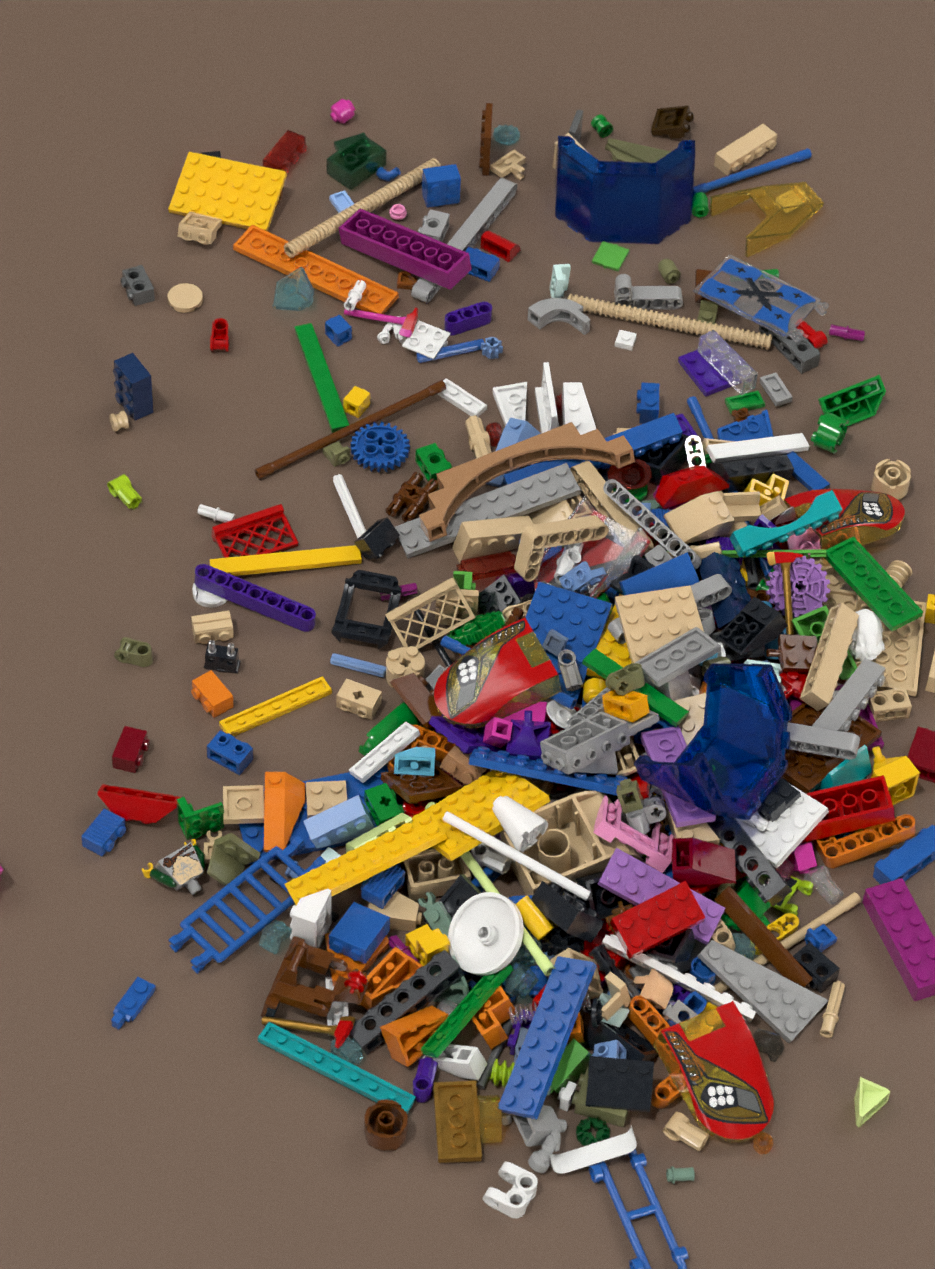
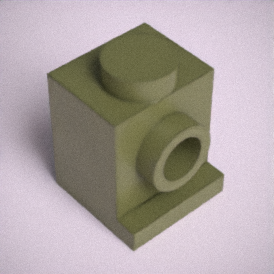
[616,779,644,813]

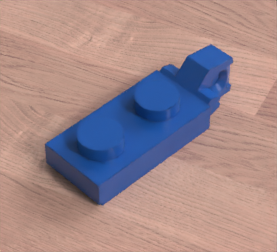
[111,977,156,1030]

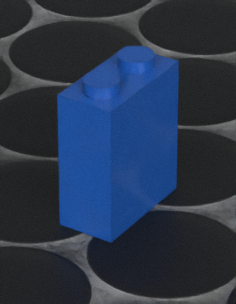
[329,902,390,964]

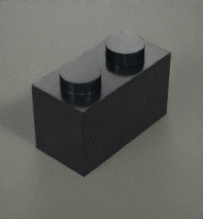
[354,517,400,560]

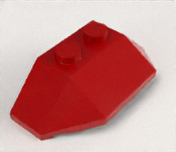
[655,465,729,509]
[97,784,181,824]

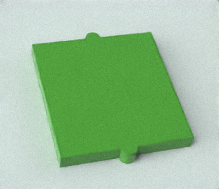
[592,241,629,271]

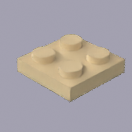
[306,781,347,818]
[223,785,264,824]

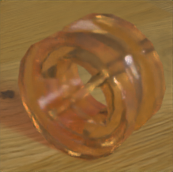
[753,1132,773,1154]

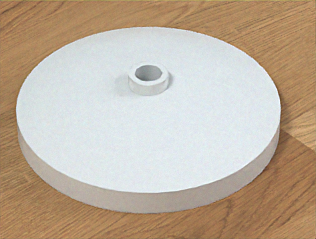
[448,892,524,976]

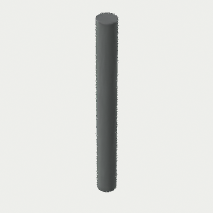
[476,1017,514,1090]

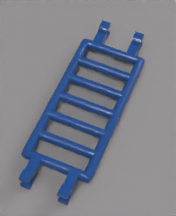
[169,835,326,974]

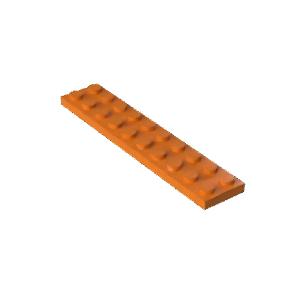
[233,224,399,314]

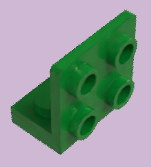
[177,797,224,840]

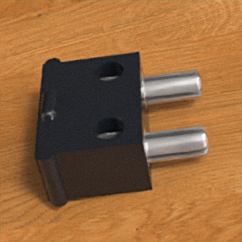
[204,640,241,674]

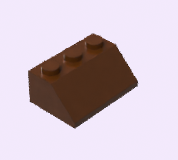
[390,673,451,733]

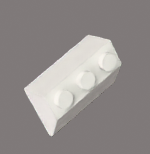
[290,889,331,948]

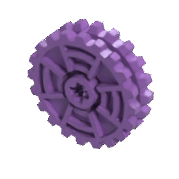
[766,556,830,619]

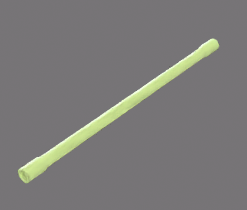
[425,802,555,976]

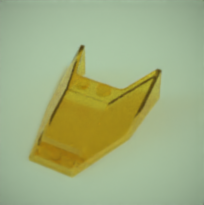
[710,182,824,258]

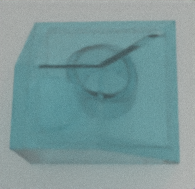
[273,267,314,311]

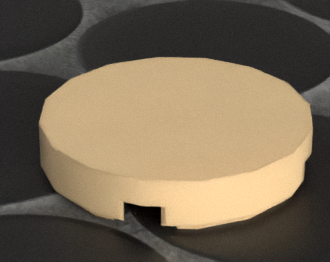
[168,283,203,313]

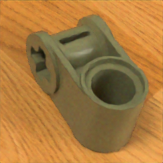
[114,637,153,667]
[606,663,645,696]

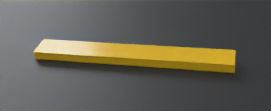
[209,545,362,576]

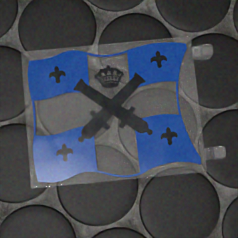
[693,254,829,343]

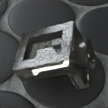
[753,1028,785,1062]

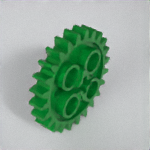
[446,611,506,645]

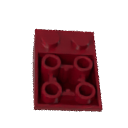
[672,837,736,885]

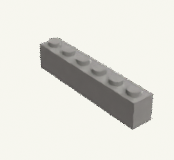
[812,658,886,732]

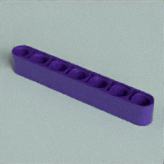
[194,564,316,632]

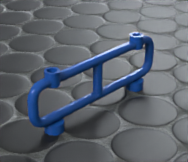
[589,1149,688,1269]

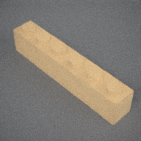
[800,603,859,711]

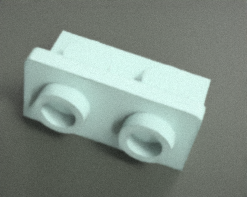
[550,264,571,298]

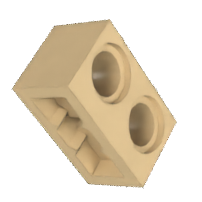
[868,688,912,722]

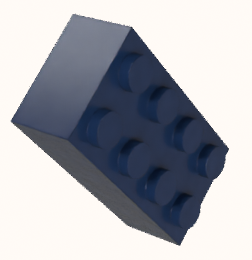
[699,552,751,630]

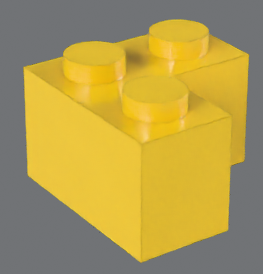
[744,474,789,507]
[405,924,450,966]

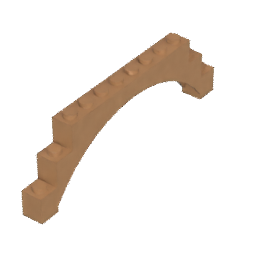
[419,422,635,542]

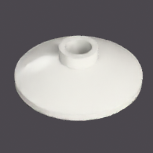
[546,700,577,729]

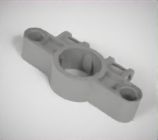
[621,781,666,834]

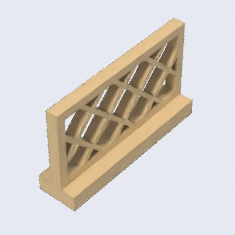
[385,576,475,649]

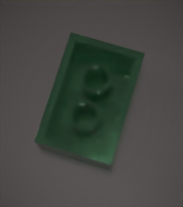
[327,134,386,190]

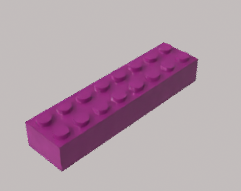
[339,208,472,290]

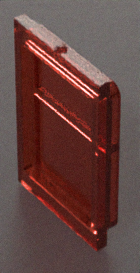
[456,551,516,581]

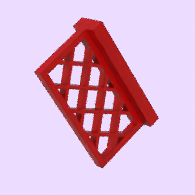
[211,504,299,558]

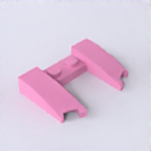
[593,796,674,873]

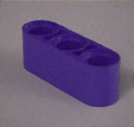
[444,302,492,336]

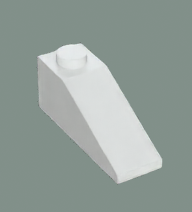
[418,1044,488,1080]

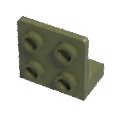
[207,833,260,889]

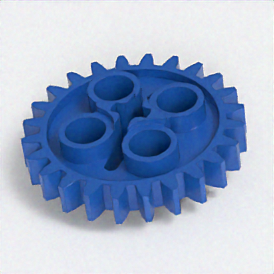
[351,422,410,472]

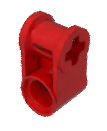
[210,318,229,352]

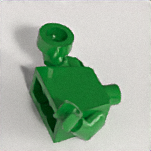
[721,876,770,931]

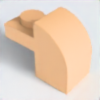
[633,969,673,1009]

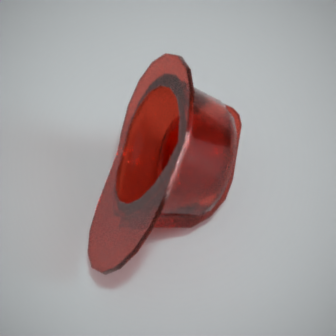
[608,459,651,490]

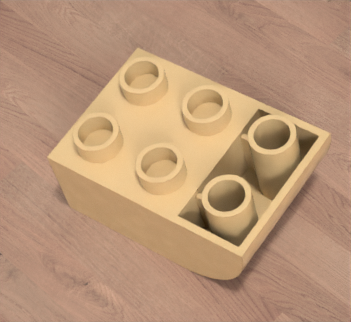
[500,791,645,895]

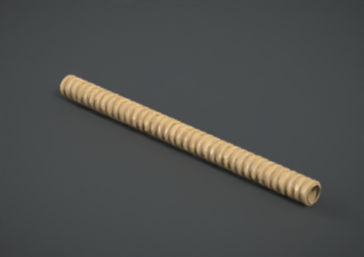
[284,158,441,258]
[568,293,772,350]

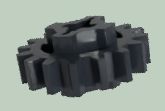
[539,926,585,956]

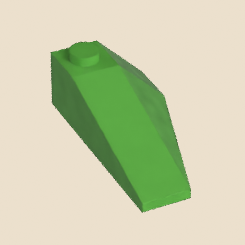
[791,605,858,681]

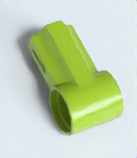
[107,474,142,509]

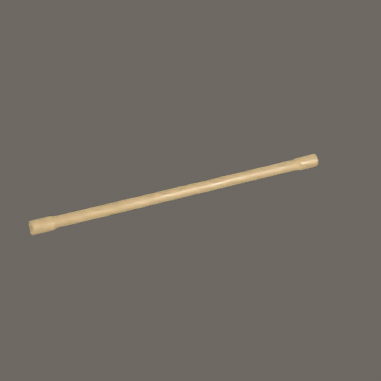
[652,892,861,1027]

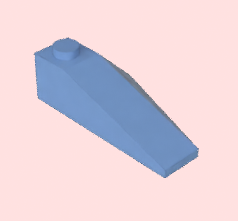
[486,417,541,487]

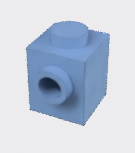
[592,1040,627,1059]

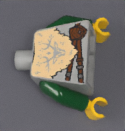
[142,839,205,895]

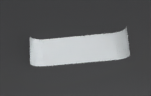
[549,1126,637,1173]

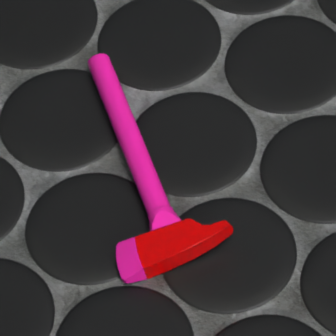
[344,308,418,338]

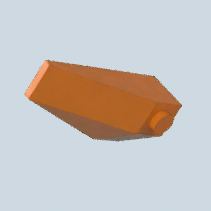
[264,772,305,852]

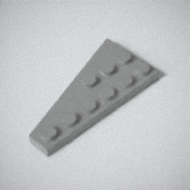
[697,940,829,1044]

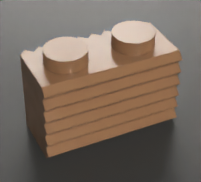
[440,745,488,785]

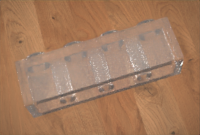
[698,330,758,395]

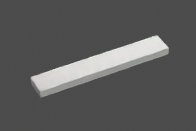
[706,433,810,463]

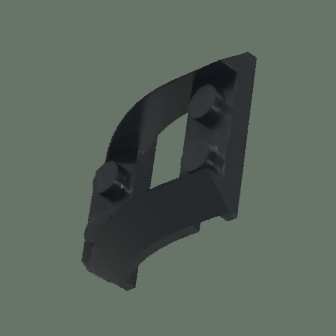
[331,570,402,650]

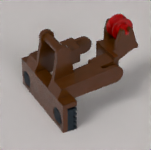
[261,936,369,1018]

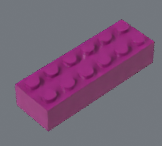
[862,878,935,1002]

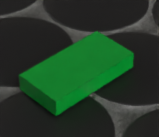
[725,391,765,414]

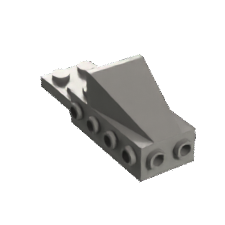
[540,710,660,775]

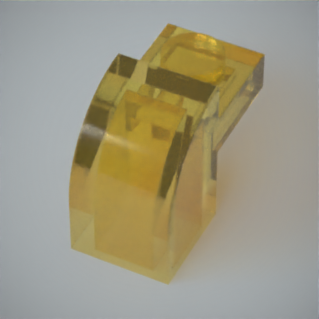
[477,1095,502,1143]

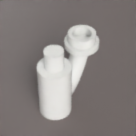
[377,316,406,344]

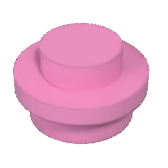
[390,204,407,220]

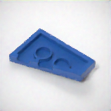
[717,409,774,442]

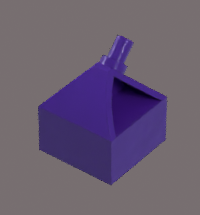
[506,710,553,761]

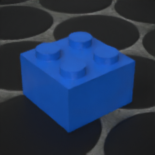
[422,164,461,208]

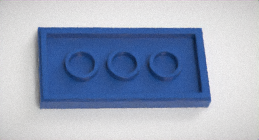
[619,552,700,595]

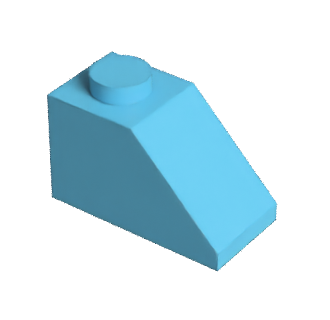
[394,747,436,776]

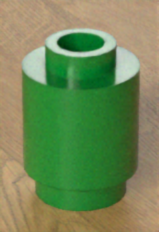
[691,192,709,217]

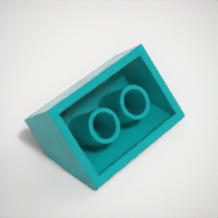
[813,744,872,792]

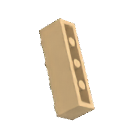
[714,124,777,176]

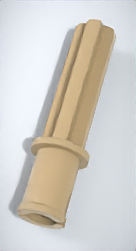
[820,981,845,1038]

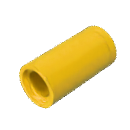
[515,895,554,941]

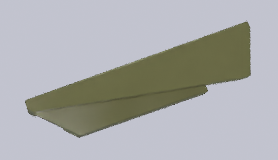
[605,138,689,180]

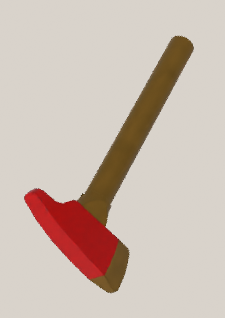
[767,552,804,635]
[262,1016,355,1049]

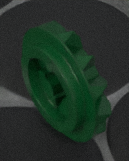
[576,1116,610,1146]

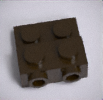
[651,105,694,139]

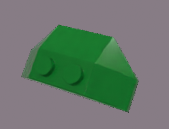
[818,375,886,426]

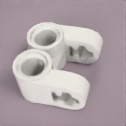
[483,1162,537,1218]

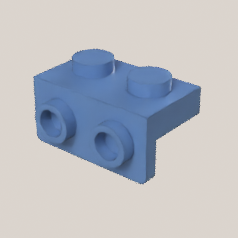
[559,561,606,594]

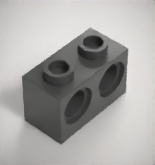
[120,265,155,306]

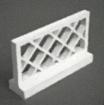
[535,362,559,433]

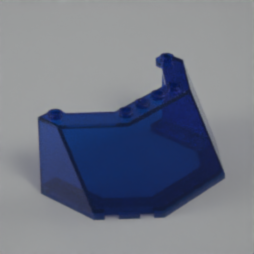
[554,136,696,244]
[634,663,792,820]

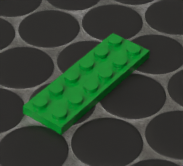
[824,536,923,632]

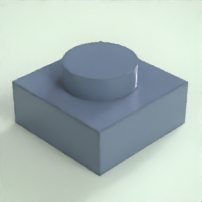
[542,629,568,657]

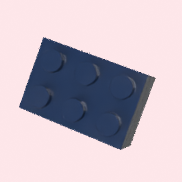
[113,353,154,421]

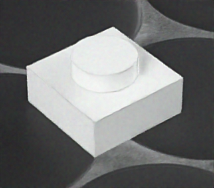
[615,330,637,351]
[558,1081,577,1111]

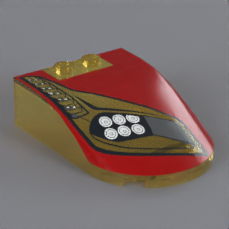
[784,489,905,560]
[434,618,562,728]
[653,1001,774,1143]

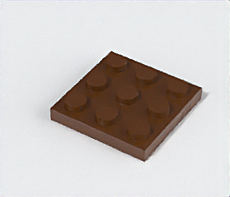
[479,103,493,176]
[381,765,462,804]

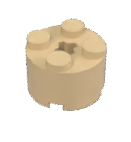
[871,459,911,503]
[386,646,425,688]

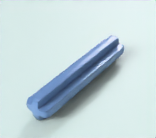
[330,653,386,677]

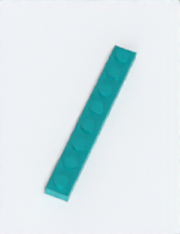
[258,1022,416,1113]

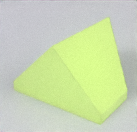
[854,1077,891,1127]

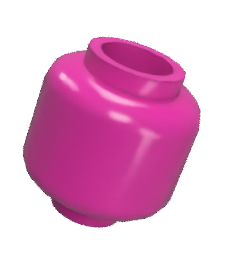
[330,99,355,124]

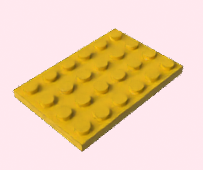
[168,152,287,231]
[412,770,550,861]

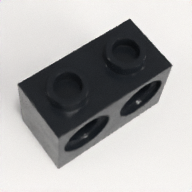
[793,942,840,993]

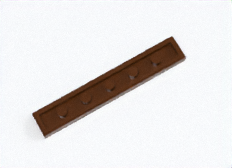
[715,886,813,987]

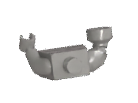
[500,1105,567,1173]

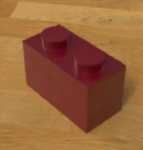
[112,726,150,773]

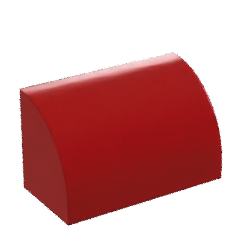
[480,230,521,262]

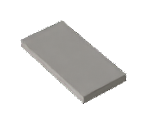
[635,627,721,687]

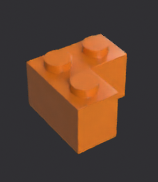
[472,986,517,1049]

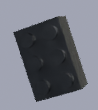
[531,881,605,943]

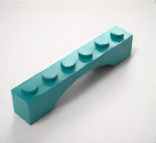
[729,490,843,558]

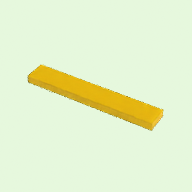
[219,676,332,737]

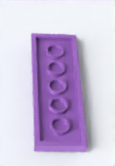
[640,726,716,828]
[598,848,725,945]

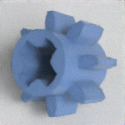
[481,337,503,359]

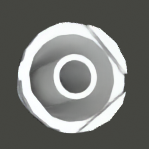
[492,796,549,852]

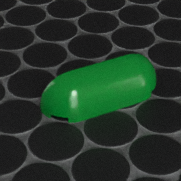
[358,702,420,756]

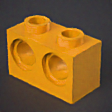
[602,690,649,722]

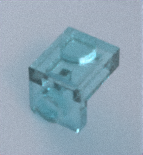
[259,920,292,954]

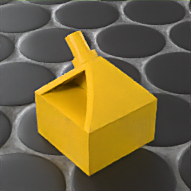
[871,746,920,805]

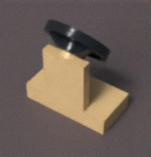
[592,971,631,1027]

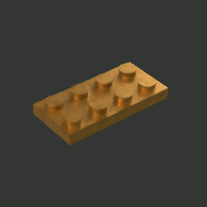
[433,1081,482,1163]

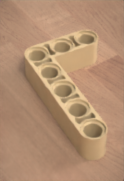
[514,515,609,582]

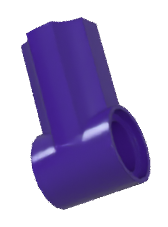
[413,1057,438,1103]

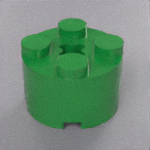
[811,412,849,454]

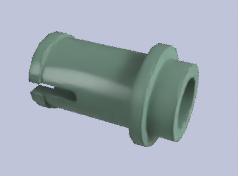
[666,1166,694,1184]

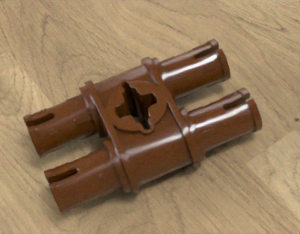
[385,472,438,523]

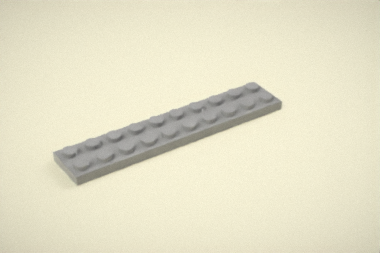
[395,463,581,559]

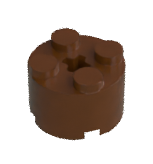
[364,1099,408,1150]

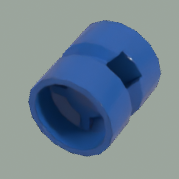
[689,957,716,986]

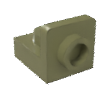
[697,300,718,324]
[323,441,350,467]

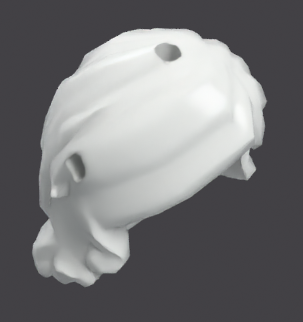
[848,609,885,661]

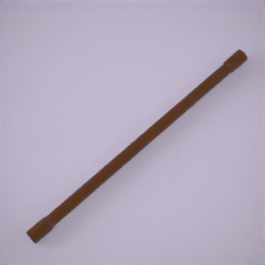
[254,380,446,479]

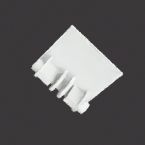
[402,321,450,359]

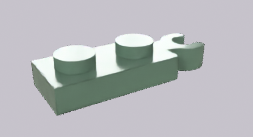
[418,892,452,937]

